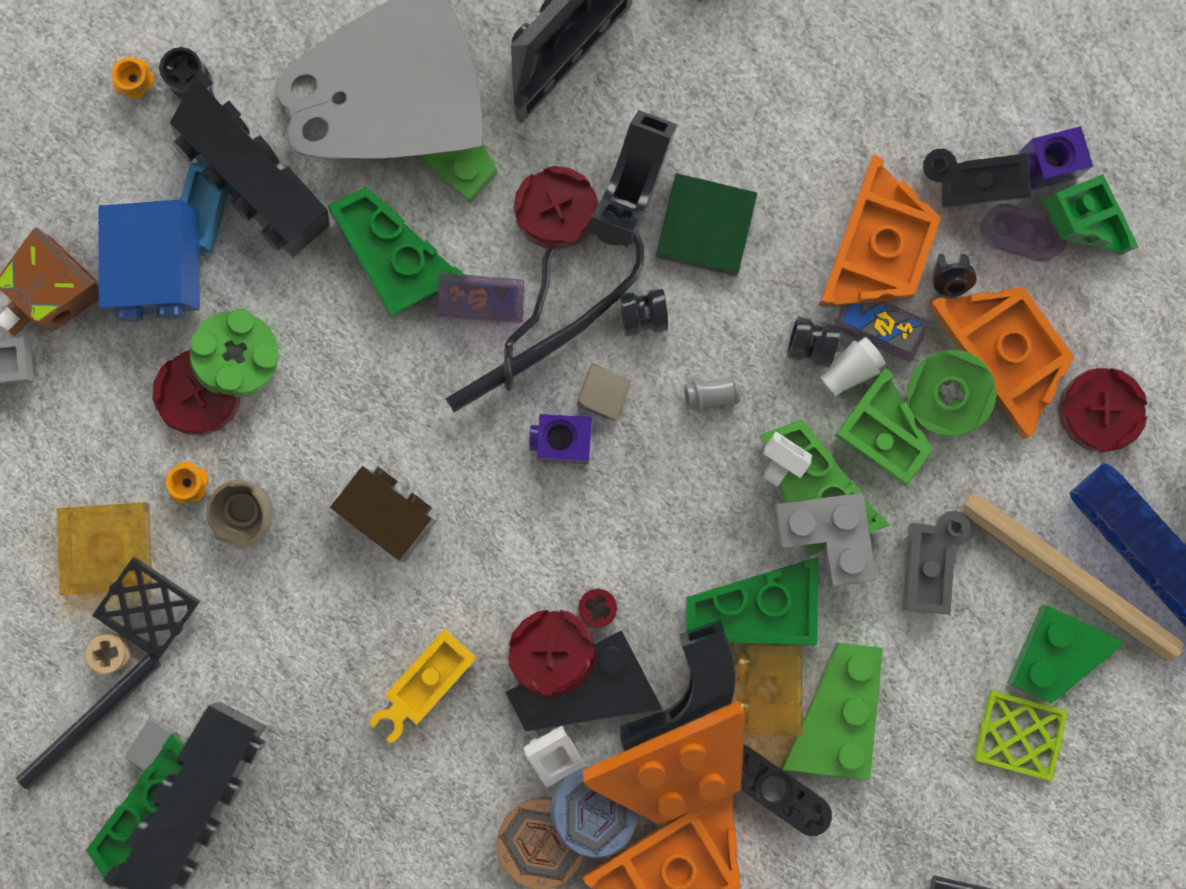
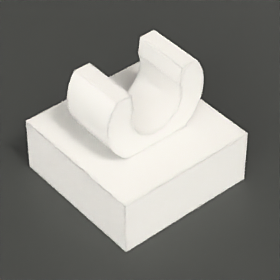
[763,431,812,487]
[523,725,585,788]

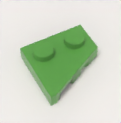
[834,367,933,486]

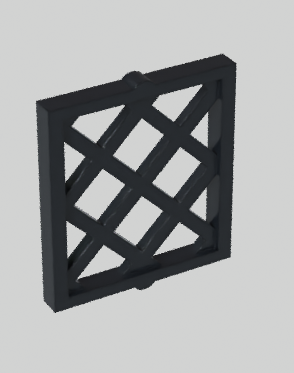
[92,556,201,660]

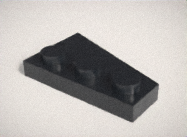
[506,630,663,732]

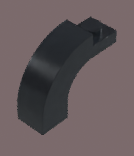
[586,110,678,247]
[620,620,736,751]

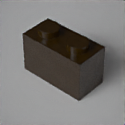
[329,466,436,562]

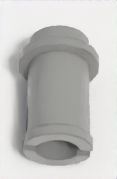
[684,377,741,413]

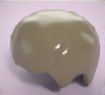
[206,480,274,549]

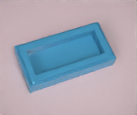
[180,162,228,254]

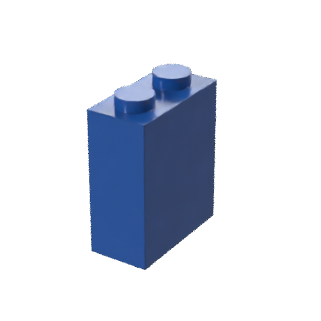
[98,199,200,321]

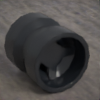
[159,47,213,100]
[620,289,668,336]
[787,316,841,368]

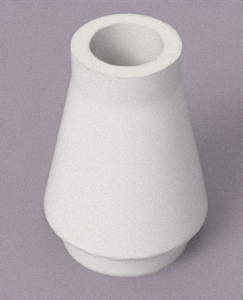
[820,337,886,397]

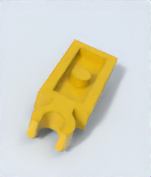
[369,628,478,743]

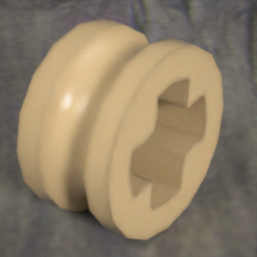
[85,634,132,674]

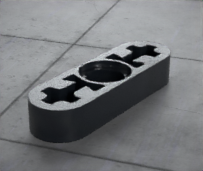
[741,743,832,836]

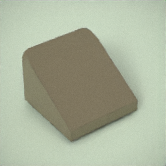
[577,363,631,421]

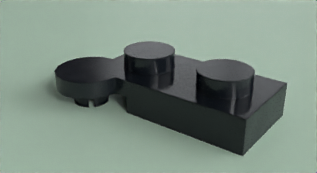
[923,148,1031,208]

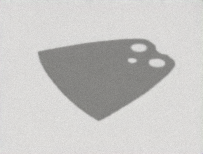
[276,0,483,159]

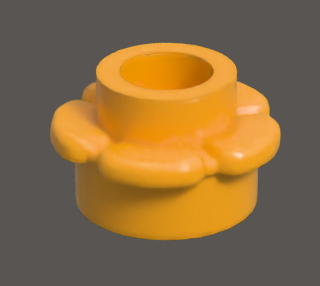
[112,57,154,99]
[165,461,209,504]

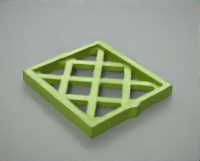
[973,690,1068,782]

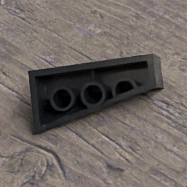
[170,71,330,258]
[102,701,266,889]

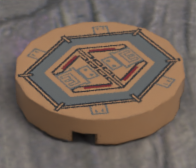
[497,798,584,889]

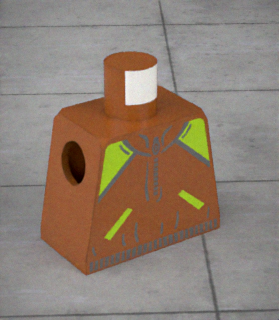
[0,227,99,336]

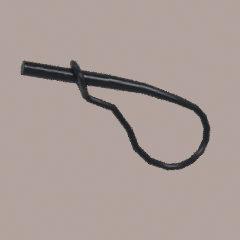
[445,231,644,413]

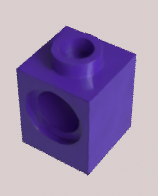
[1019,126,1093,191]
[529,414,592,464]

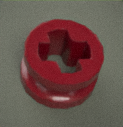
[578,588,617,628]

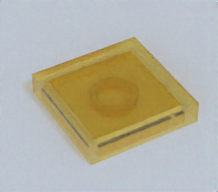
[57,502,152,595]

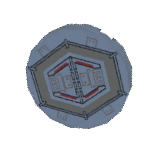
[550,766,638,858]

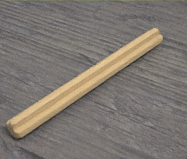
[960,492,1184,662]

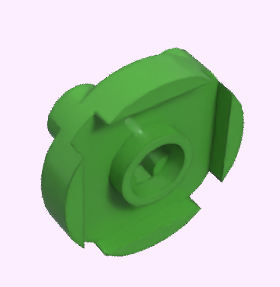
[190,309,279,398]
[907,349,997,436]

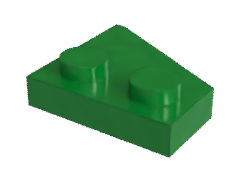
[1007,605,1123,703]

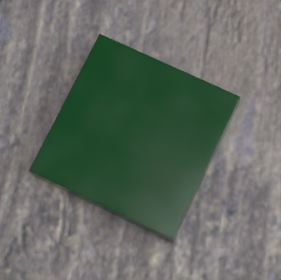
[655,173,758,277]

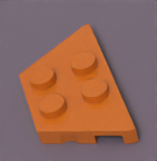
[819,154,941,307]
[928,287,1074,439]
[582,701,745,825]
[582,794,741,889]

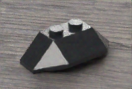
[511,0,632,123]

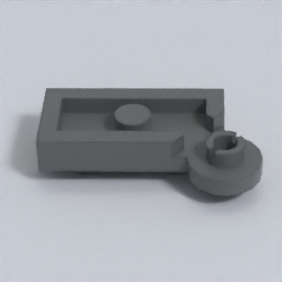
[903,511,972,615]

